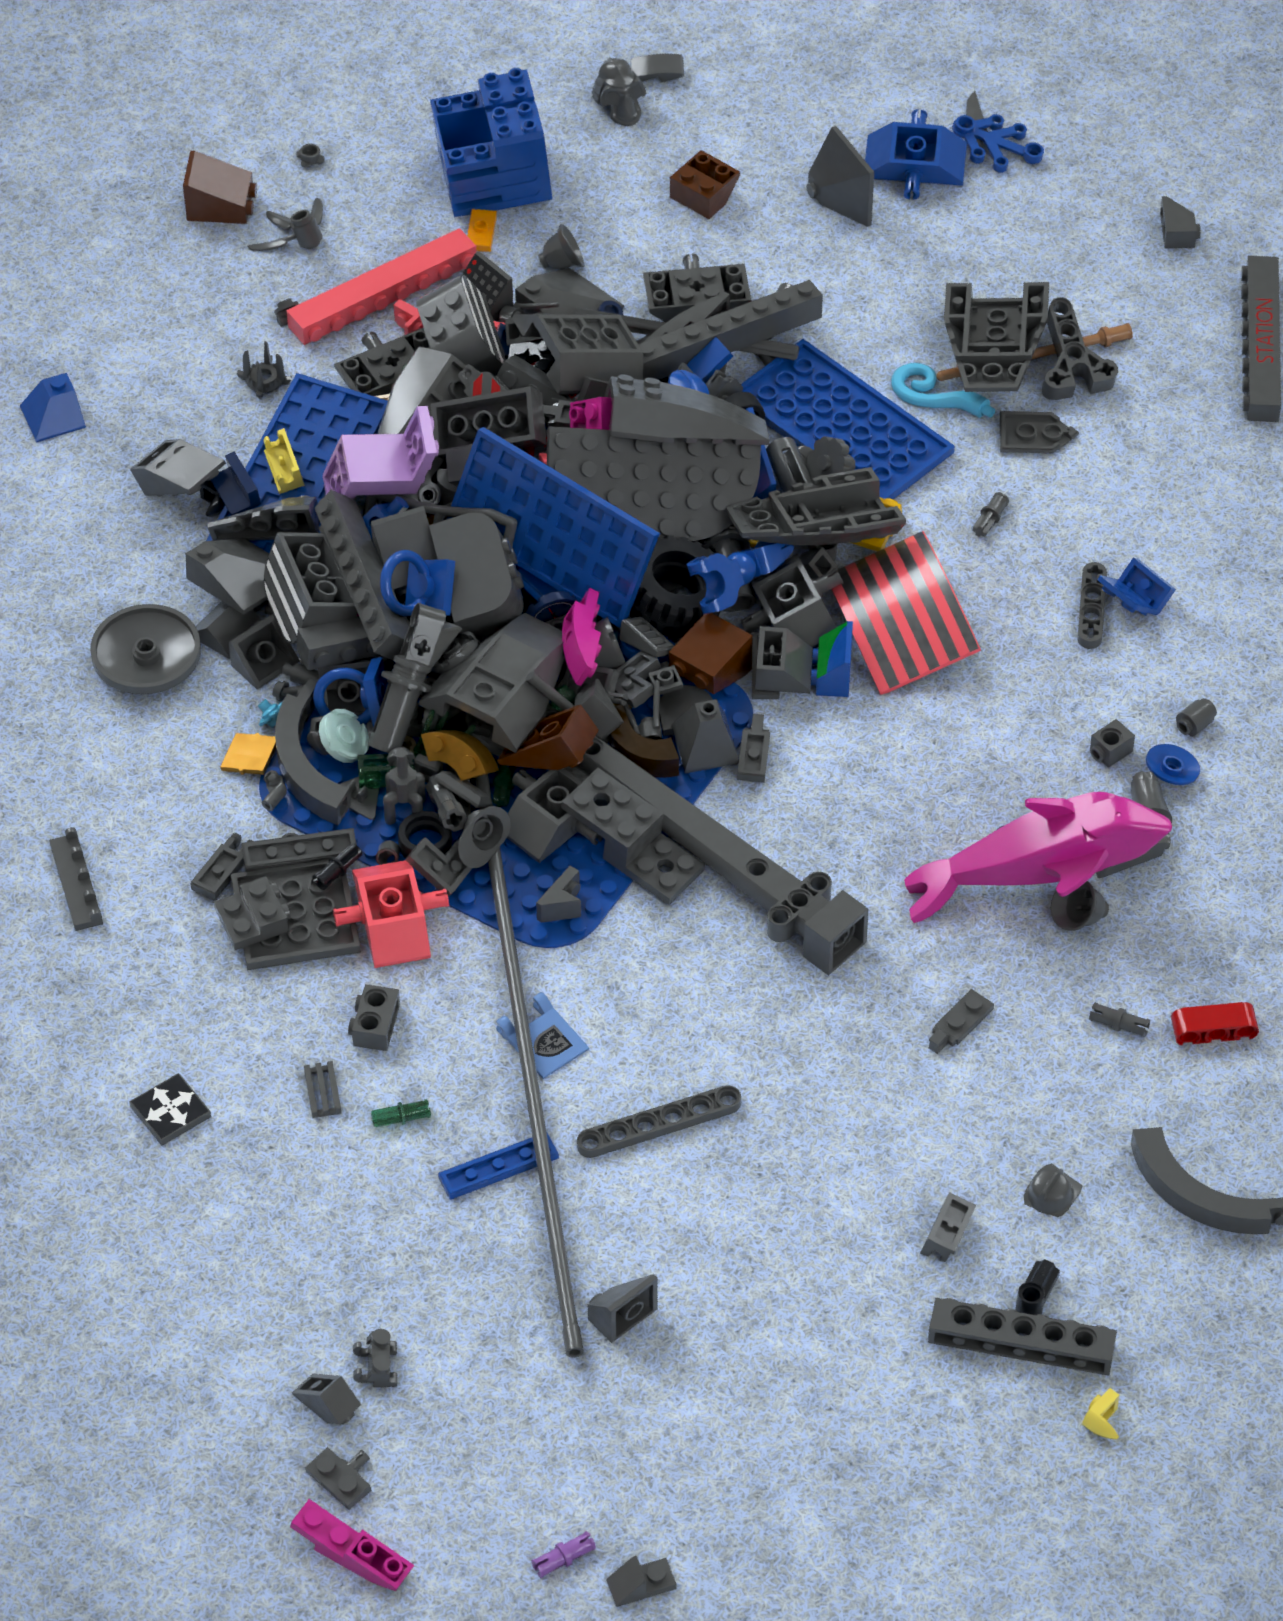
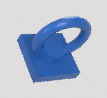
[380,550,455,616]
[313,657,387,728]

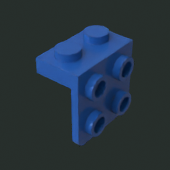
[1097,557,1176,616]

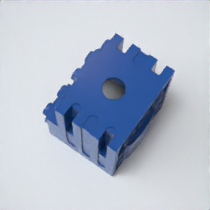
[430,68,553,217]

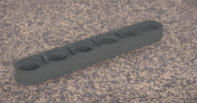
[577,1085,741,1158]

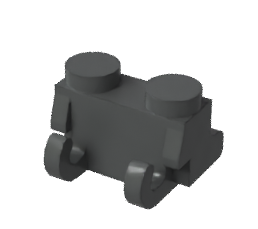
[353,1328,398,1388]

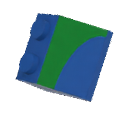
[811,621,853,697]

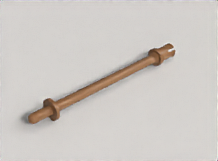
[936,323,1133,381]

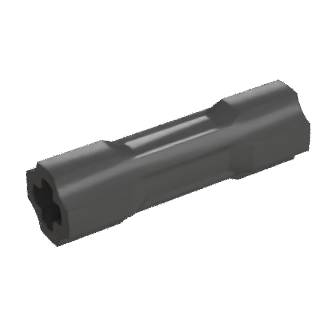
[425,774,467,832]

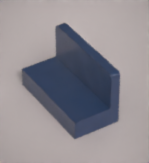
[210,451,261,516]

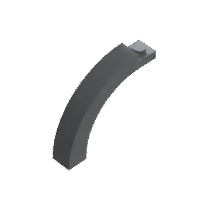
[275,678,351,825]
[1131,1127,1283,1234]

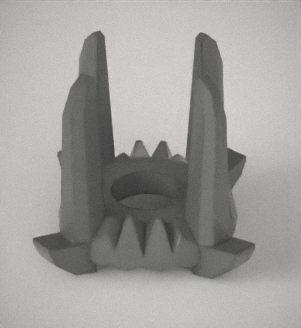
[237,341,292,397]

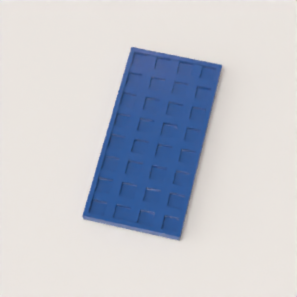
[206,373,388,553]
[446,427,660,628]

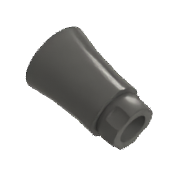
[1131,771,1172,824]

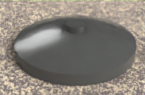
[90,604,201,695]

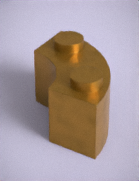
[421,730,499,781]

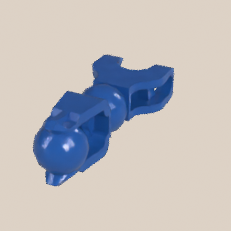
[687,541,795,615]

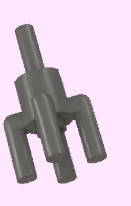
[383,749,426,825]

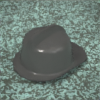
[458,806,511,868]
[1024,1163,1083,1217]

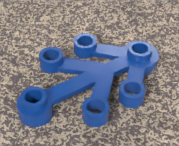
[952,114,1044,173]

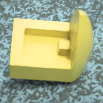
[1082,1388,1119,1439]

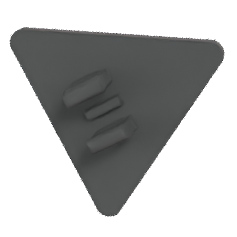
[340,769,382,821]

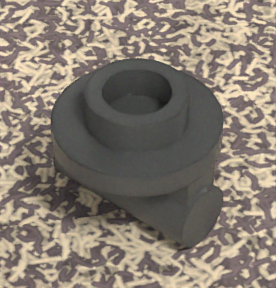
[274,298,299,327]

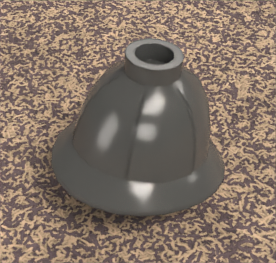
[538,224,585,269]
[1050,881,1109,931]

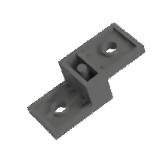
[561,768,705,905]

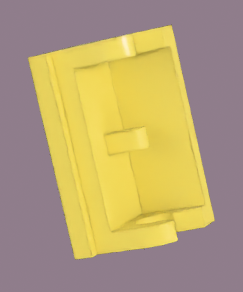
[263,428,305,494]

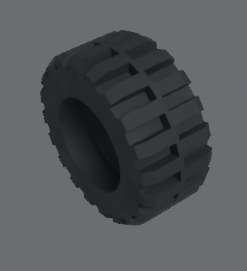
[630,535,721,640]

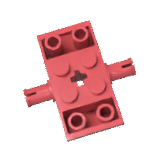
[333,860,449,968]

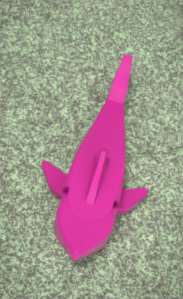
[904,792,1172,923]

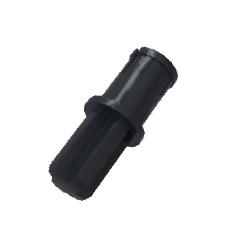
[312,844,362,890]

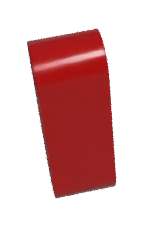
[1171,1002,1259,1046]

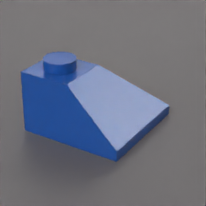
[20,372,86,442]

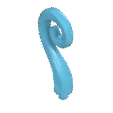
[891,363,995,418]

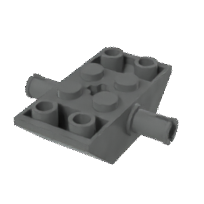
[643,253,751,323]
[334,328,430,396]
[740,554,844,648]
[507,765,609,863]

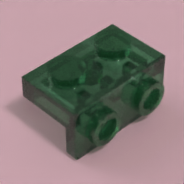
[358,754,415,789]

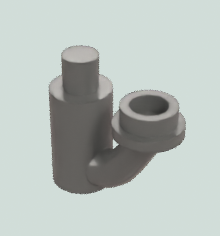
[272,663,319,701]

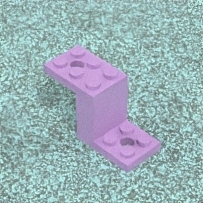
[322,406,439,499]

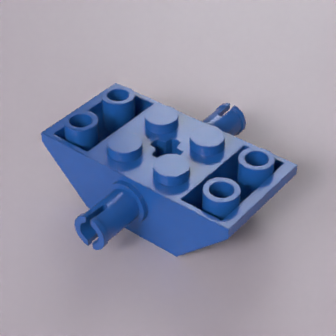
[865,109,967,200]

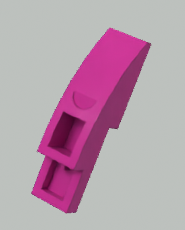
[562,588,602,686]
[290,1499,414,1591]

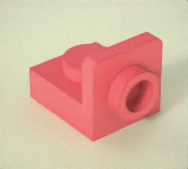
[393,299,424,335]

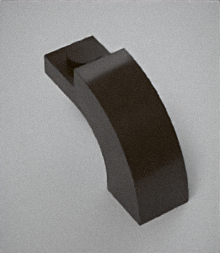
[609,705,679,778]

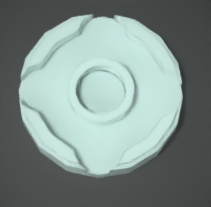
[319,709,369,763]

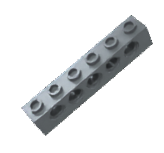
[928,1297,1117,1376]

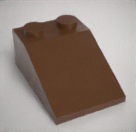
[497,704,599,770]

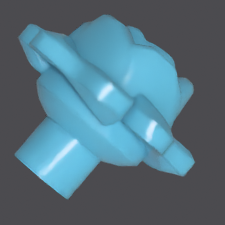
[258,699,282,728]

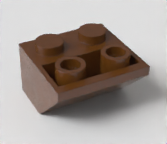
[670,150,740,219]

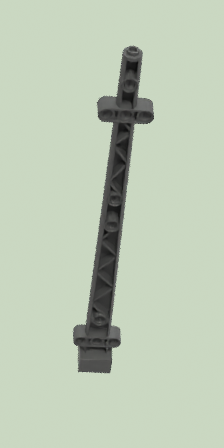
[398,600,869,976]

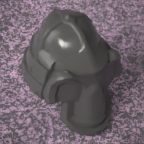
[591,58,646,126]

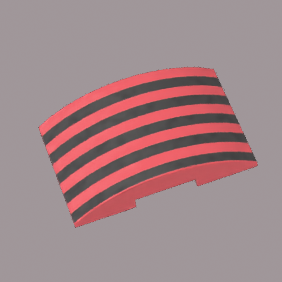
[832,531,981,695]

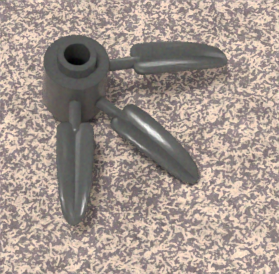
[247,197,323,251]

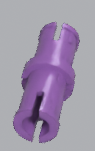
[531,1531,596,1578]

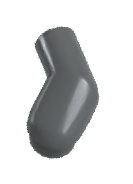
[262,770,287,811]

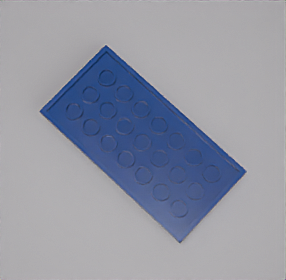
[741,339,955,499]

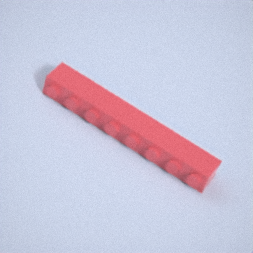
[286,228,476,345]

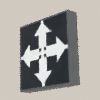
[129,1073,211,1146]

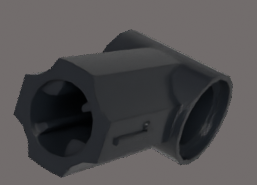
[1015,1259,1060,1315]

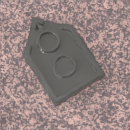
[1000,411,1079,453]

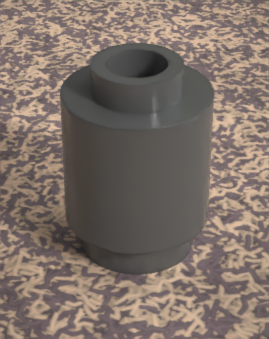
[1176,698,1217,737]

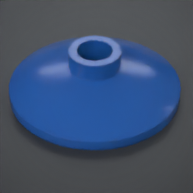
[1146,744,1200,785]

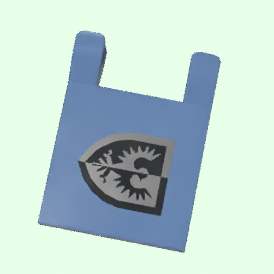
[496,992,589,1079]

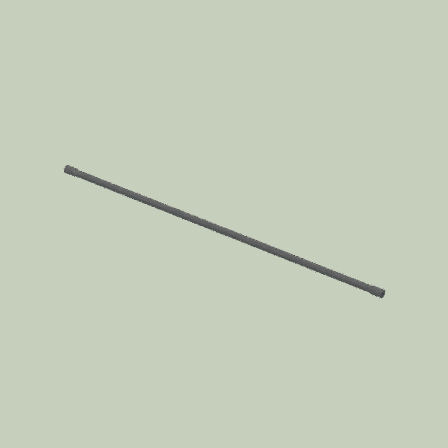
[463,713,584,1358]

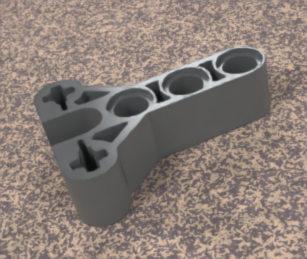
[1042,297,1118,400]

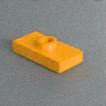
[467,209,497,252]

